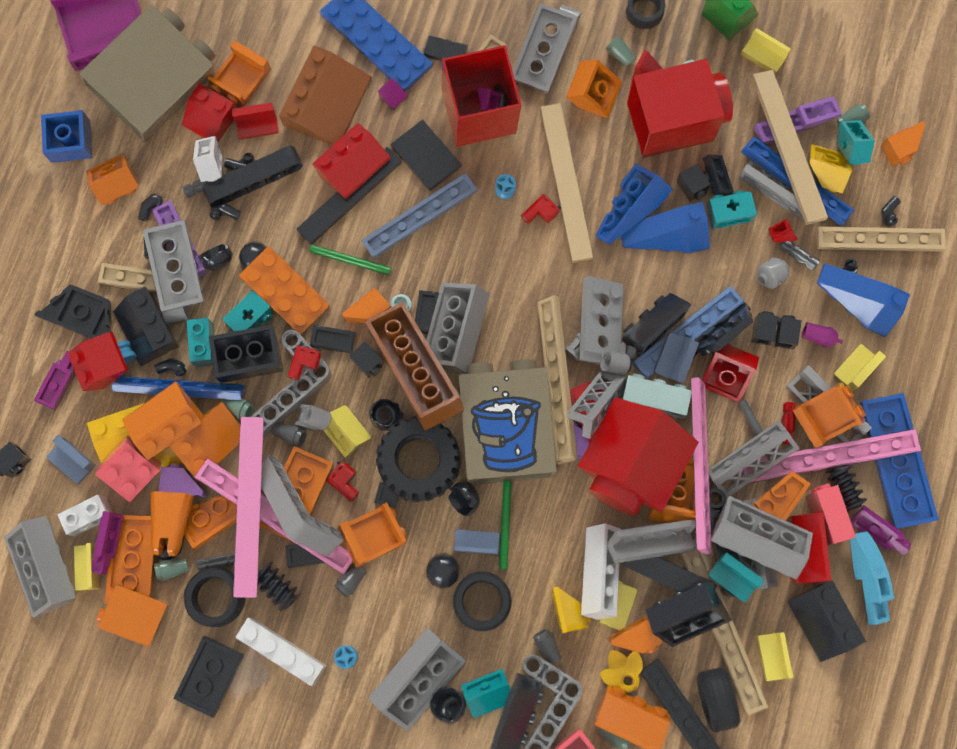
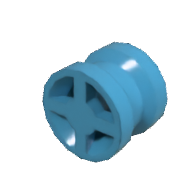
[495,174,516,199]
[117,340,136,364]
[334,646,358,668]

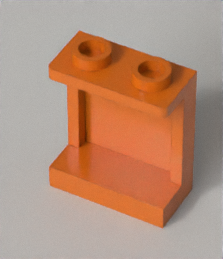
[207,40,271,107]
[793,382,866,449]
[337,502,407,568]
[95,584,167,647]

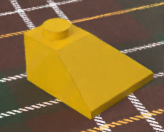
[809,144,852,194]
[551,586,591,633]

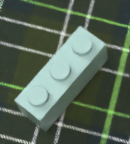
[622,374,692,419]

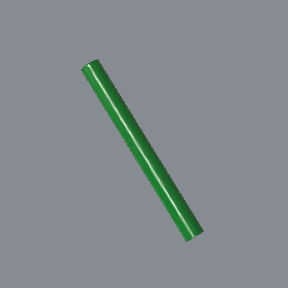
[309,244,392,275]
[499,481,512,570]

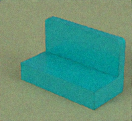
[708,553,764,602]
[461,668,510,718]

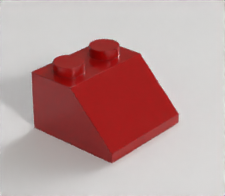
[181,83,236,142]
[68,332,128,391]
[702,344,760,403]

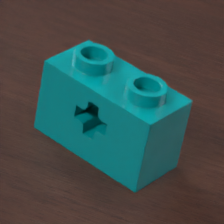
[836,120,875,165]
[707,190,757,230]
[222,290,274,332]
[187,318,214,367]

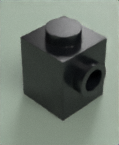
[677,164,710,201]
[349,342,384,379]
[0,441,32,478]

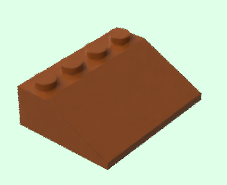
[279,45,372,145]

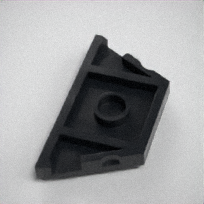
[34,284,111,339]
[694,302,753,357]

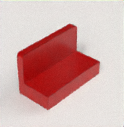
[232,102,279,140]

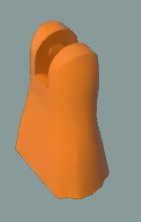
[151,491,194,556]

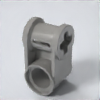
[294,404,331,431]

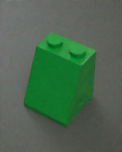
[701,0,759,41]

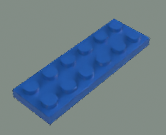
[320,0,433,92]
[860,393,939,529]

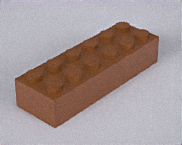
[365,302,464,431]

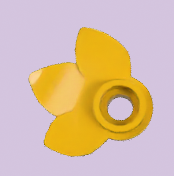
[600,650,643,693]

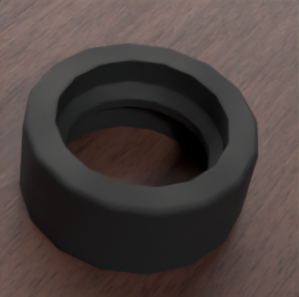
[626,0,666,29]

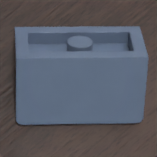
[654,333,699,383]
[47,435,96,484]
[454,530,500,556]

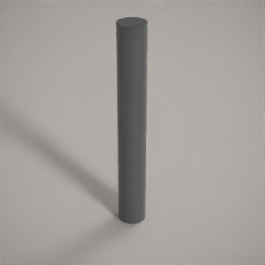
[738,399,771,460]

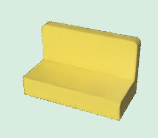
[740,28,791,75]
[834,344,886,392]
[323,405,371,458]
[74,543,100,591]
[598,581,637,630]
[756,632,793,681]

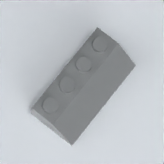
[426,283,490,374]
[711,496,813,579]
[4,516,76,618]
[368,628,466,732]

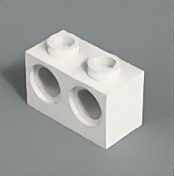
[193,136,223,182]
[58,495,112,537]

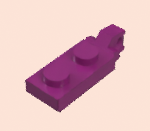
[34,351,75,411]
[850,505,912,555]
[92,511,124,574]

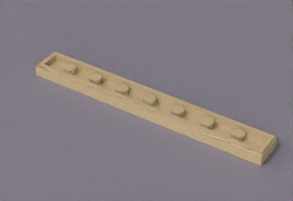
[751,70,828,225]
[540,103,593,263]
[538,295,578,465]
[680,538,768,716]

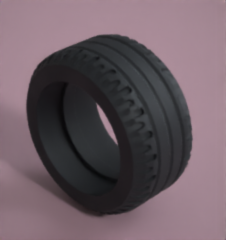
[184,567,246,627]
[453,571,512,631]
[697,667,740,732]

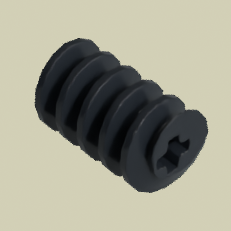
[825,465,867,512]
[257,561,302,611]

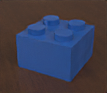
[41,110,92,163]

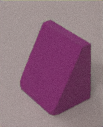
[378,78,408,110]
[478,88,502,111]

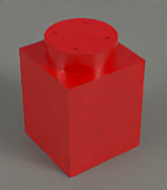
[441,45,522,147]
[626,58,733,158]
[577,397,699,517]

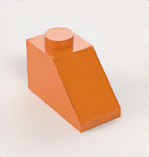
[881,121,925,166]
[342,288,391,324]
[607,616,663,654]

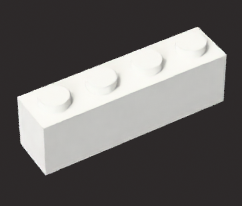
[581,523,621,620]
[236,618,327,686]

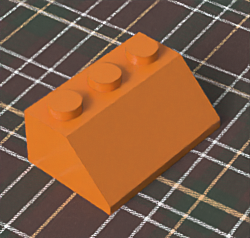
[122,381,203,460]
[594,686,670,749]

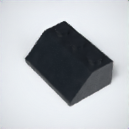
[113,286,179,366]
[622,293,691,357]
[209,325,284,383]
[787,580,867,662]
[646,582,732,647]
[490,673,544,749]

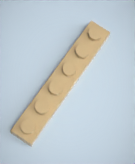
[816,227,946,252]

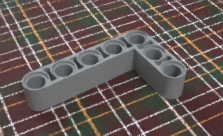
[251,330,332,438]
[261,455,344,556]
[523,655,582,749]

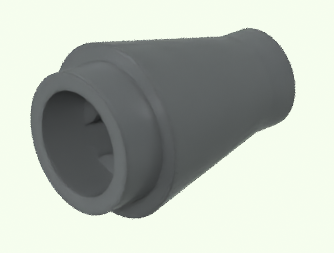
[273,423,307,447]
[334,566,367,598]
[533,628,562,664]

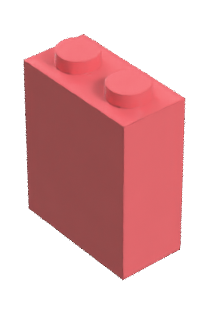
[806,483,856,545]

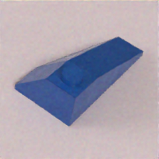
[596,164,673,245]
[620,202,710,254]
[817,263,910,337]

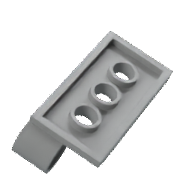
[513,3,581,94]
[143,220,204,324]
[579,276,630,375]

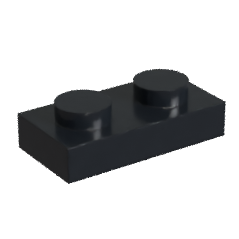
[703,154,734,196]

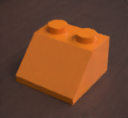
[566,59,622,118]
[86,153,139,206]

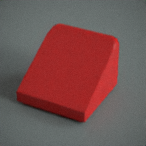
[768,219,798,243]

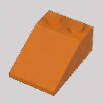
[169,402,241,480]
[648,459,696,523]

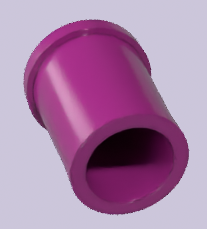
[801,322,843,348]

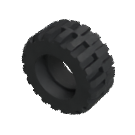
[376,416,461,502]

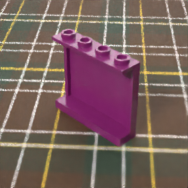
[50,0,142,71]

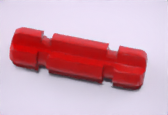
[782,402,796,445]

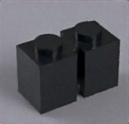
[751,311,802,350]

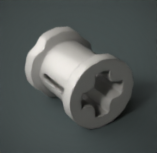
[565,333,581,361]

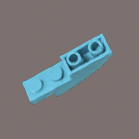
[850,531,894,625]

